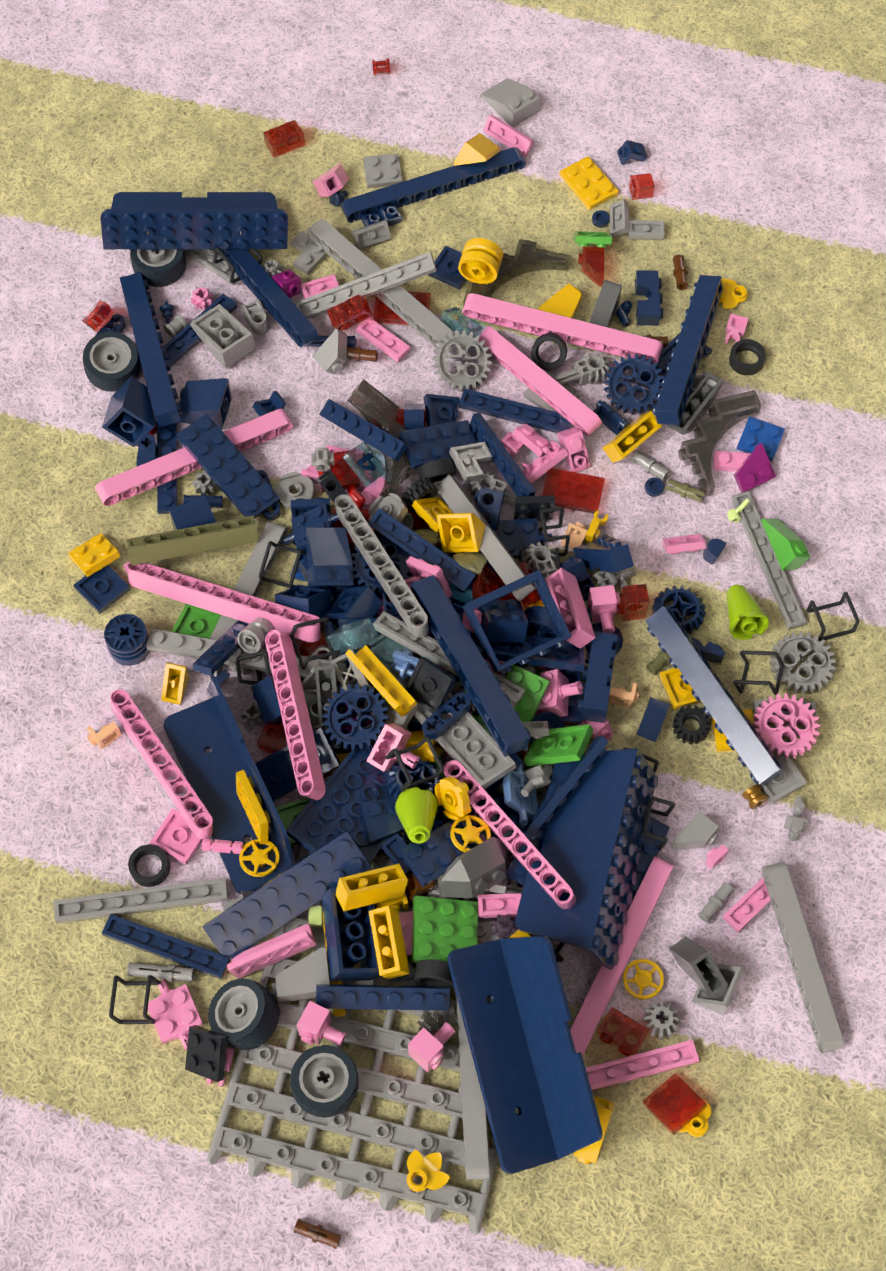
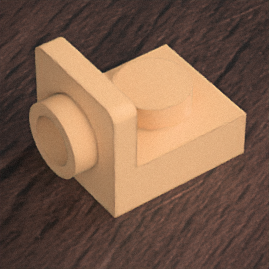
[560,522,587,550]
[608,683,640,708]
[87,721,121,749]

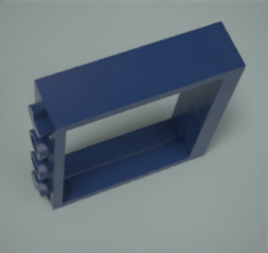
[463,570,572,675]

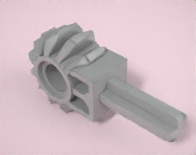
[553,352,610,385]
[469,471,517,505]
[524,542,557,591]

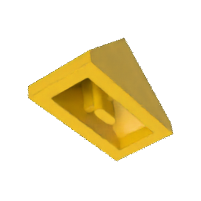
[161,662,190,705]

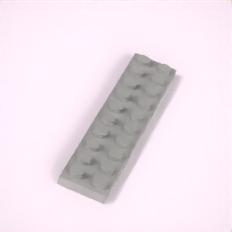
[368,634,516,789]

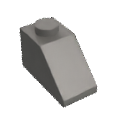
[312,329,347,374]
[671,811,719,850]

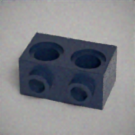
[474,486,505,531]

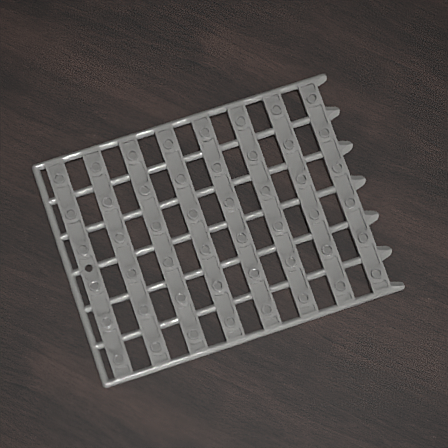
[206,846,523,1234]

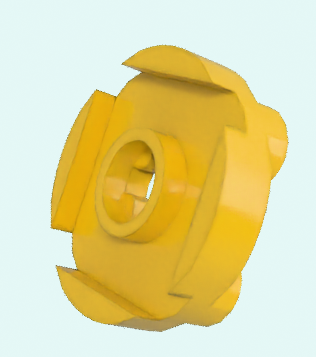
[435,776,471,820]

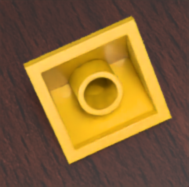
[454,133,500,166]
[436,513,485,552]

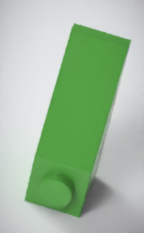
[761,518,810,570]

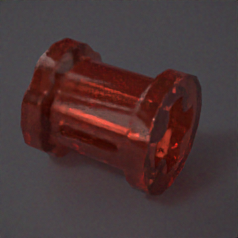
[372,58,390,76]

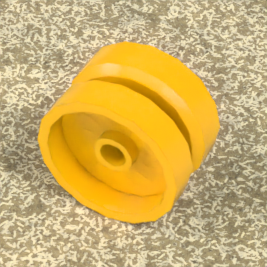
[458,238,503,284]

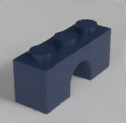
[635,270,663,326]

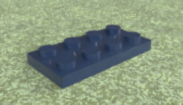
[399,420,477,469]
[254,728,341,801]

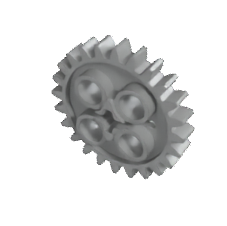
[431,330,492,391]
[769,631,836,694]

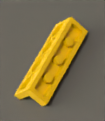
[345,645,418,717]

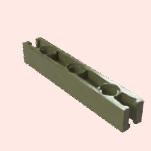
[126,516,259,566]

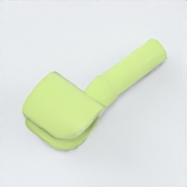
[727,498,750,523]

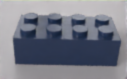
[322,888,379,981]

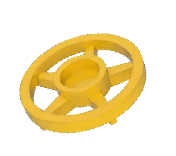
[450,815,491,852]
[239,839,279,877]
[623,959,664,1000]

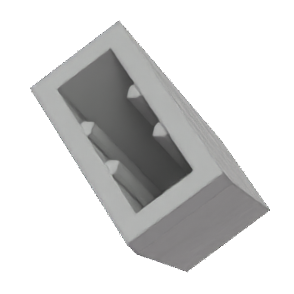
[272,947,330,1003]

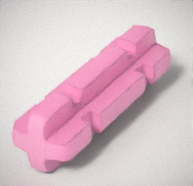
[202,839,244,854]

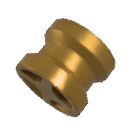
[742,784,769,809]

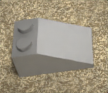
[480,78,540,127]
[190,304,256,368]

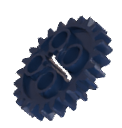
[604,353,664,415]
[351,534,413,597]
[322,683,390,752]

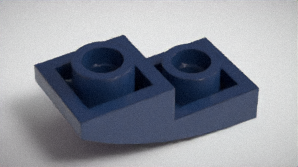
[361,205,402,227]
[690,637,726,663]
[636,697,670,742]

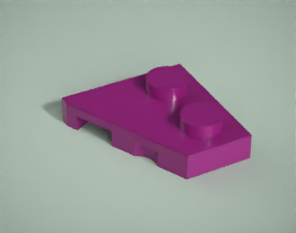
[733,443,776,493]

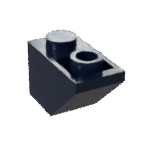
[555,556,595,602]

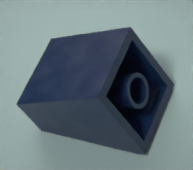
[102,376,155,447]
[179,378,232,430]

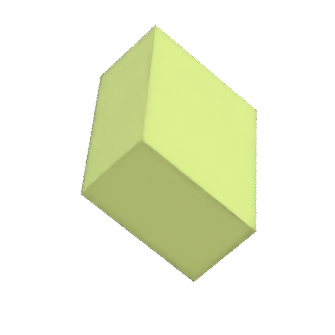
[309,906,322,927]

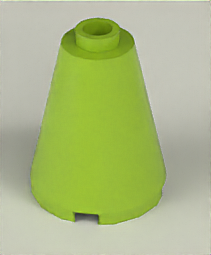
[726,584,769,640]
[395,787,438,844]

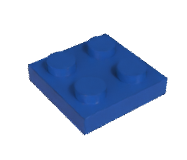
[737,416,785,462]

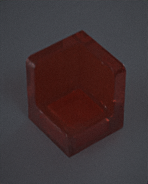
[629,173,655,200]

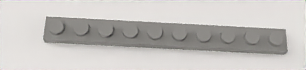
[146,629,347,685]

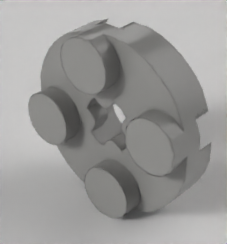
[275,472,314,509]
[368,493,408,522]

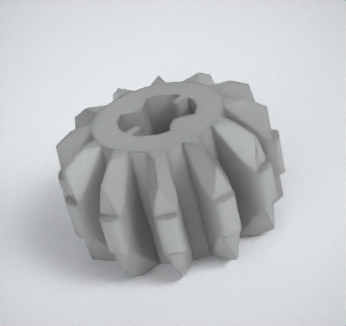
[642,1001,680,1040]

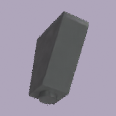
[589,280,622,328]
[669,936,728,998]

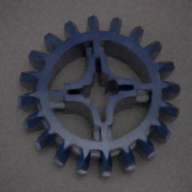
[652,585,706,635]
[387,757,443,802]

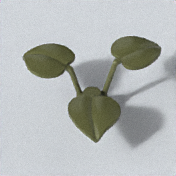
[413,529,487,575]

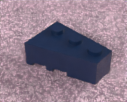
[573,535,634,573]

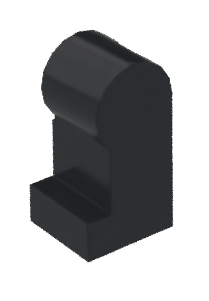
[316,469,348,504]

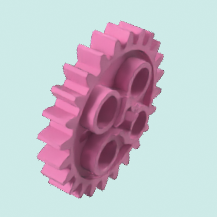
[752,693,820,759]

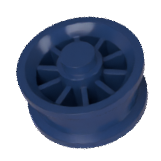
[524,606,559,638]

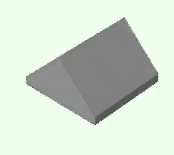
[692,964,743,1015]

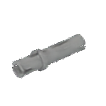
[127,962,195,982]

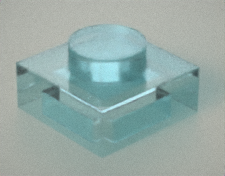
[374,638,403,666]

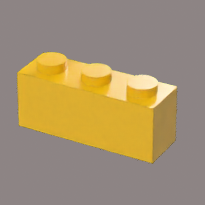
[602,411,662,463]
[335,864,408,911]
[369,906,410,979]

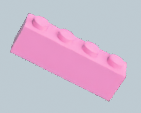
[546,568,596,648]

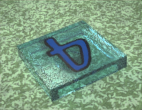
[343,442,388,487]

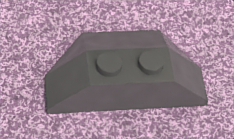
[666,372,724,435]
[302,665,341,749]
[437,837,510,898]

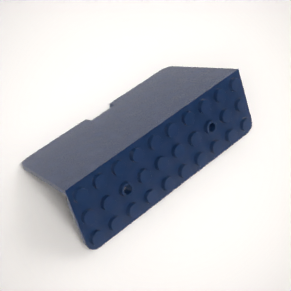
[100,192,288,250]
[164,675,295,894]
[515,748,658,970]
[447,936,603,1174]

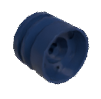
[104,614,150,666]

